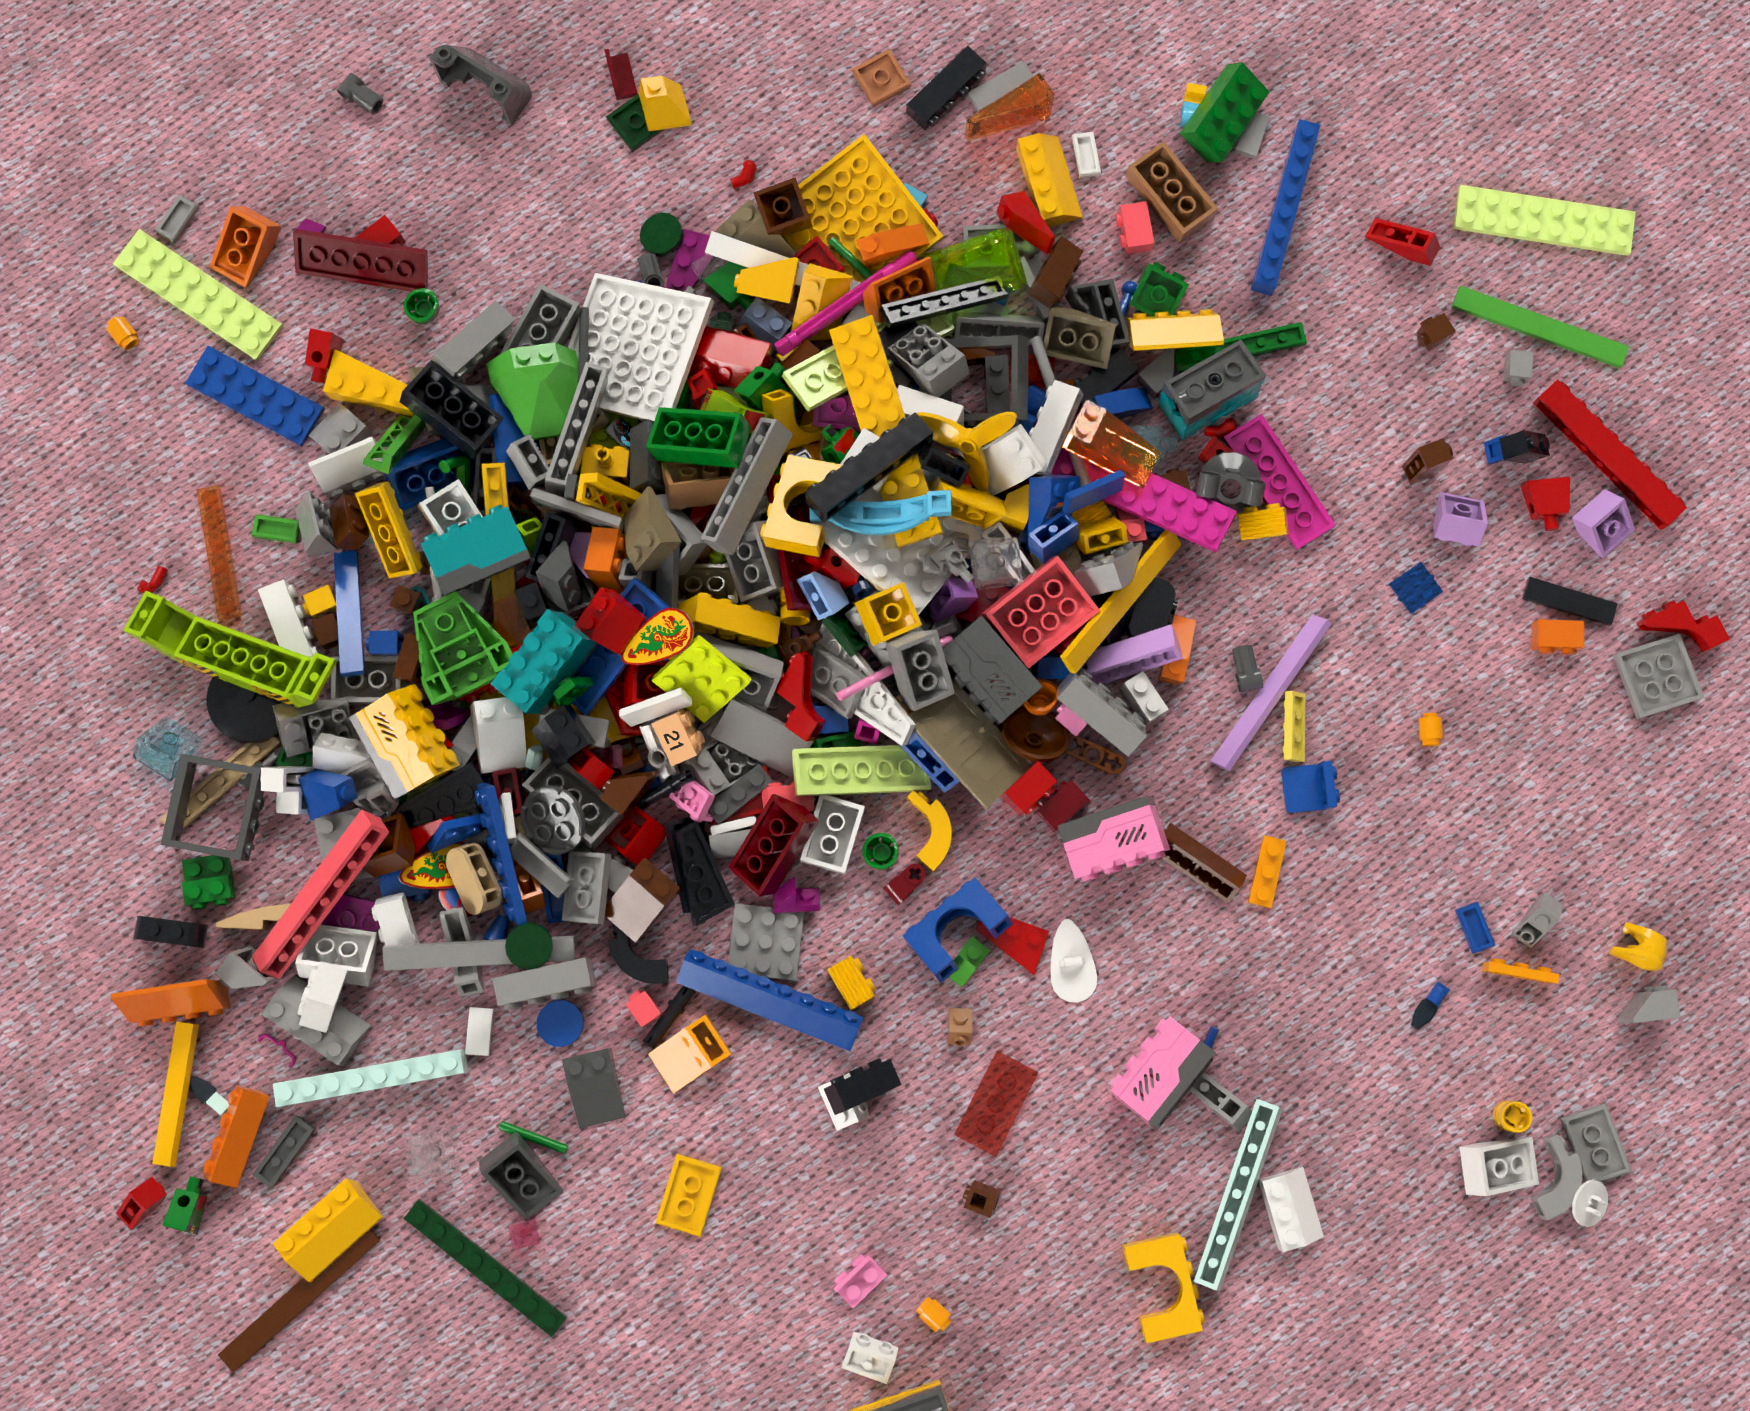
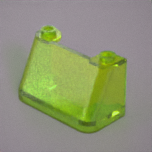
[922,227,1027,292]

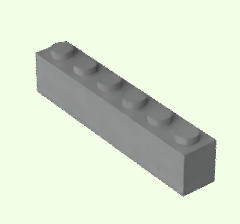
[545,362,608,497]
[700,417,793,555]

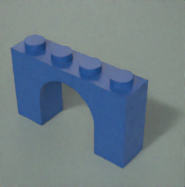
[903,877,1013,983]

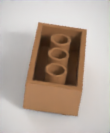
[1125,141,1218,244]

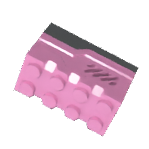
[1057,796,1170,882]
[1110,1016,1216,1131]

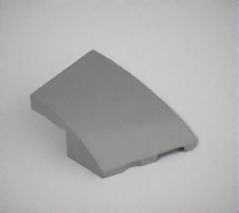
[340,757,399,819]

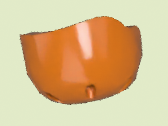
[1023,678,1058,716]

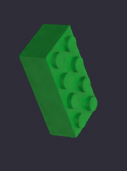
[1179,62,1269,163]
[646,407,751,468]

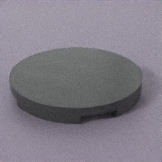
[520,785,585,855]

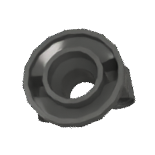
[1196,452,1266,514]

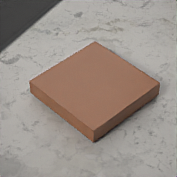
[852,49,911,107]

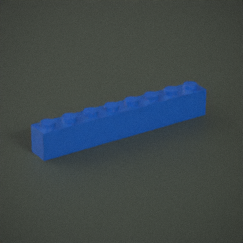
[1250,119,1321,296]
[676,949,863,1051]

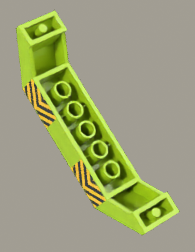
[123,591,337,708]

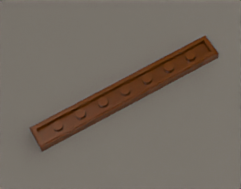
[218,1229,381,1373]

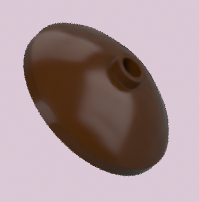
[1002,707,1070,762]

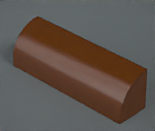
[1161,823,1247,904]

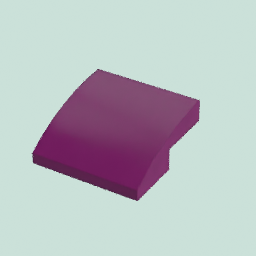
[421,698,471,730]

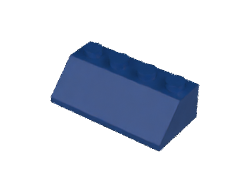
[489,394,545,491]
[381,438,476,511]

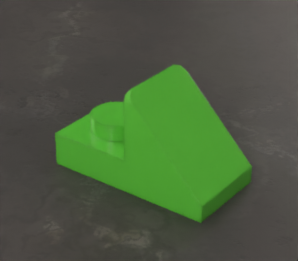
[949,936,990,987]

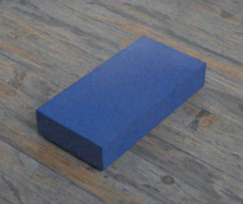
[1455,902,1496,954]

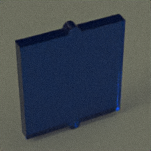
[1389,562,1443,614]

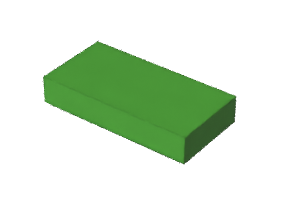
[251,514,300,544]

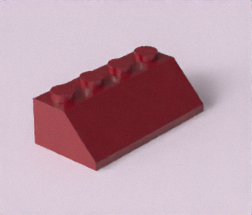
[728,794,820,897]

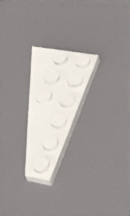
[810,618,916,746]

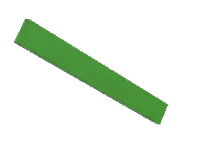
[1451,286,1629,369]

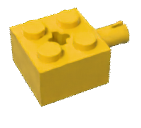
[581,444,630,486]

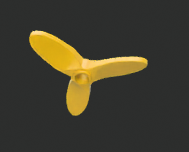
[917,412,1017,491]

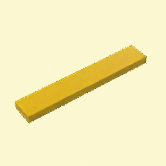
[152,1021,199,1167]

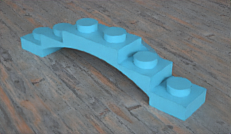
[810,490,952,535]

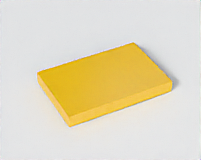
[656,1153,722,1237]

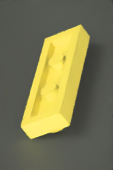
[1283,691,1306,762]

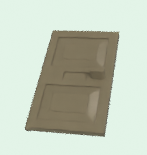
[909,677,1031,810]

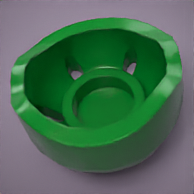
[403,288,440,324]
[862,833,899,870]

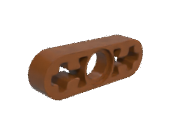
[1065,735,1125,775]

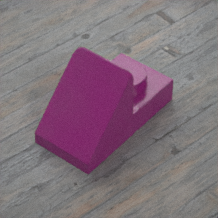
[773,877,820,913]

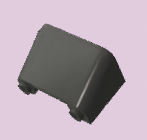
[429,45,532,126]

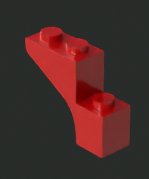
[1636,600,1730,652]
[775,652,826,742]

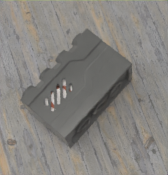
[943,616,1043,725]

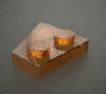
[492,594,532,646]

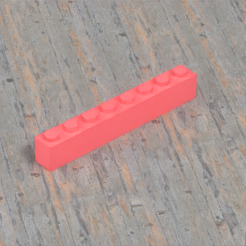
[252,809,389,979]

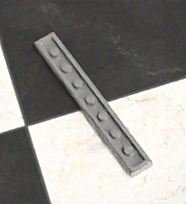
[382,936,575,971]

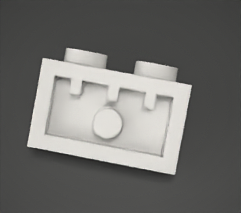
[842,1332,898,1384]

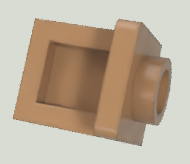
[948,1008,972,1046]

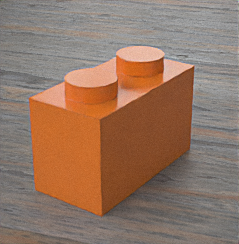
[1532,619,1584,655]

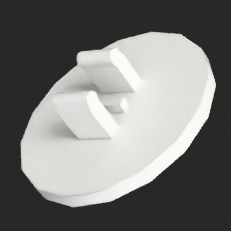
[1572,1180,1608,1227]

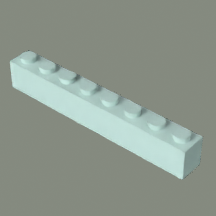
[273,1049,469,1107]
[1194,1099,1283,1291]

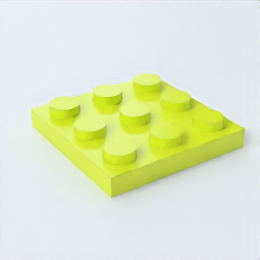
[652,635,751,723]

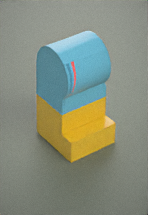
[1180,83,1207,127]

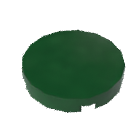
[639,213,684,257]
[505,922,553,970]

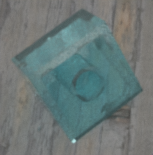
[132,716,204,781]

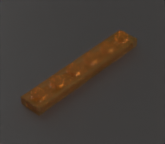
[196,485,242,621]

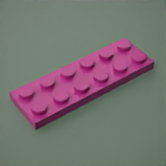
[1223,414,1336,550]

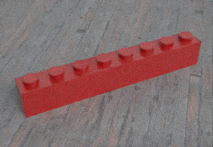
[1533,379,1687,530]

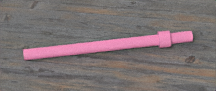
[836,635,953,701]

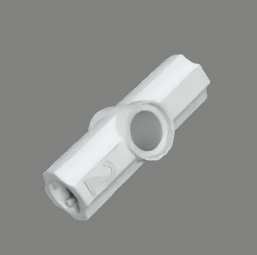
[639,719,680,783]

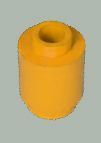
[106,316,140,351]
[1418,713,1443,747]
[916,1296,951,1332]

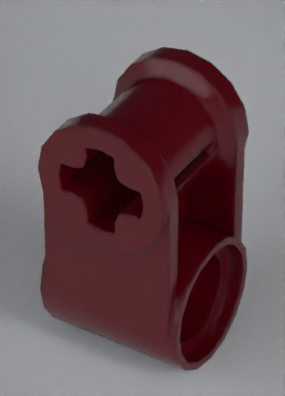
[883,864,926,906]

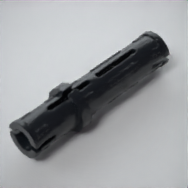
[637,768,695,810]
[642,986,696,1049]

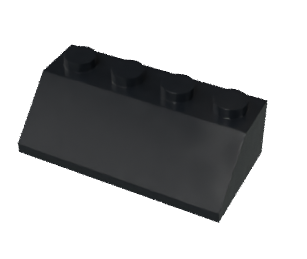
[400,360,504,460]

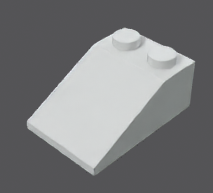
[982,424,1046,496]
[470,697,527,774]
[1459,1137,1539,1196]

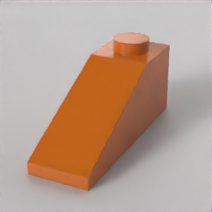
[856,223,930,268]
[1158,615,1196,686]

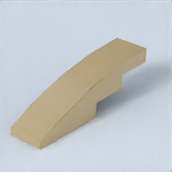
[216,904,291,930]

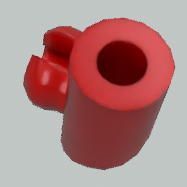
[730,160,757,189]
[1204,418,1237,439]
[137,566,168,593]

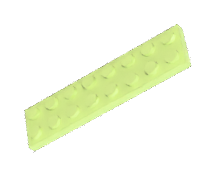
[1453,185,1636,256]
[113,229,284,361]
[782,314,955,412]

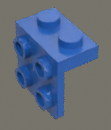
[1281,761,1340,813]

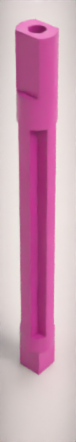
[774,251,918,356]

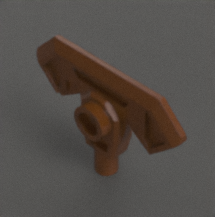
[775,623,823,669]

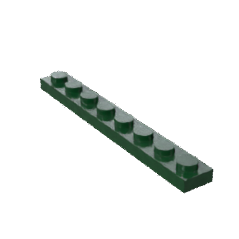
[403,1199,567,1337]

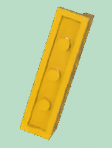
[576,473,641,523]

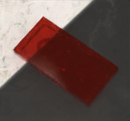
[954,1050,1039,1157]

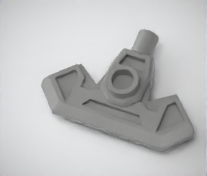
[923,531,974,583]

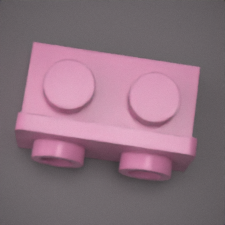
[669,774,715,823]
[833,1253,888,1308]

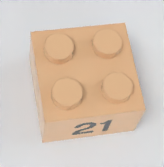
[652,708,705,766]

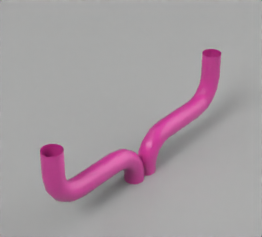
[257,1034,296,1068]

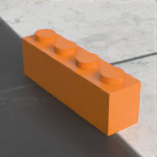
[203,1085,270,1188]

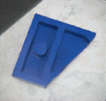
[427,814,483,853]

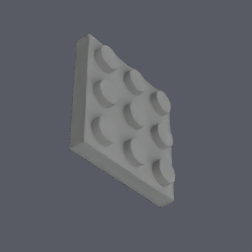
[1613,633,1704,719]
[728,903,804,981]

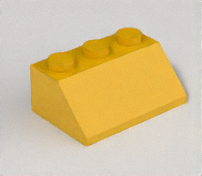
[791,263,853,341]
[928,476,1006,530]

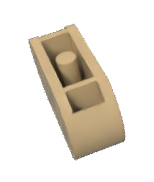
[446,843,502,915]

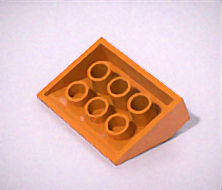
[110,979,230,1027]

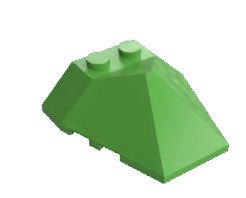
[486,342,578,440]
[413,591,513,705]

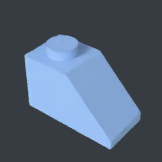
[796,571,850,620]

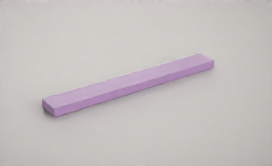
[1211,615,1331,771]

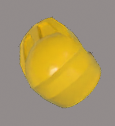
[1609,922,1667,971]

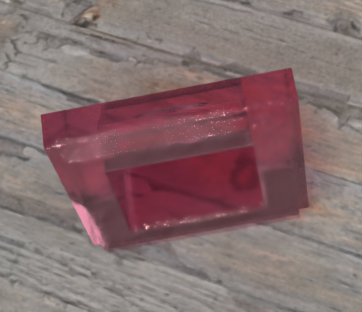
[508,1219,540,1249]

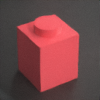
[626,990,663,1028]

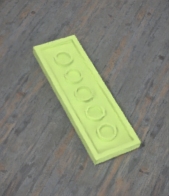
[792,745,931,796]

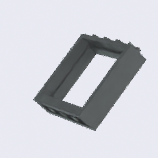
[939,335,1028,426]
[160,753,265,861]

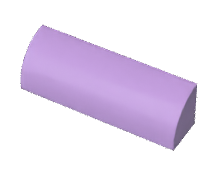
[1087,624,1183,684]

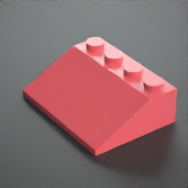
[981,556,1100,669]

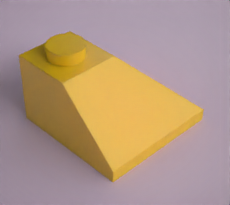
[639,76,692,131]

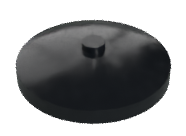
[206,677,283,743]

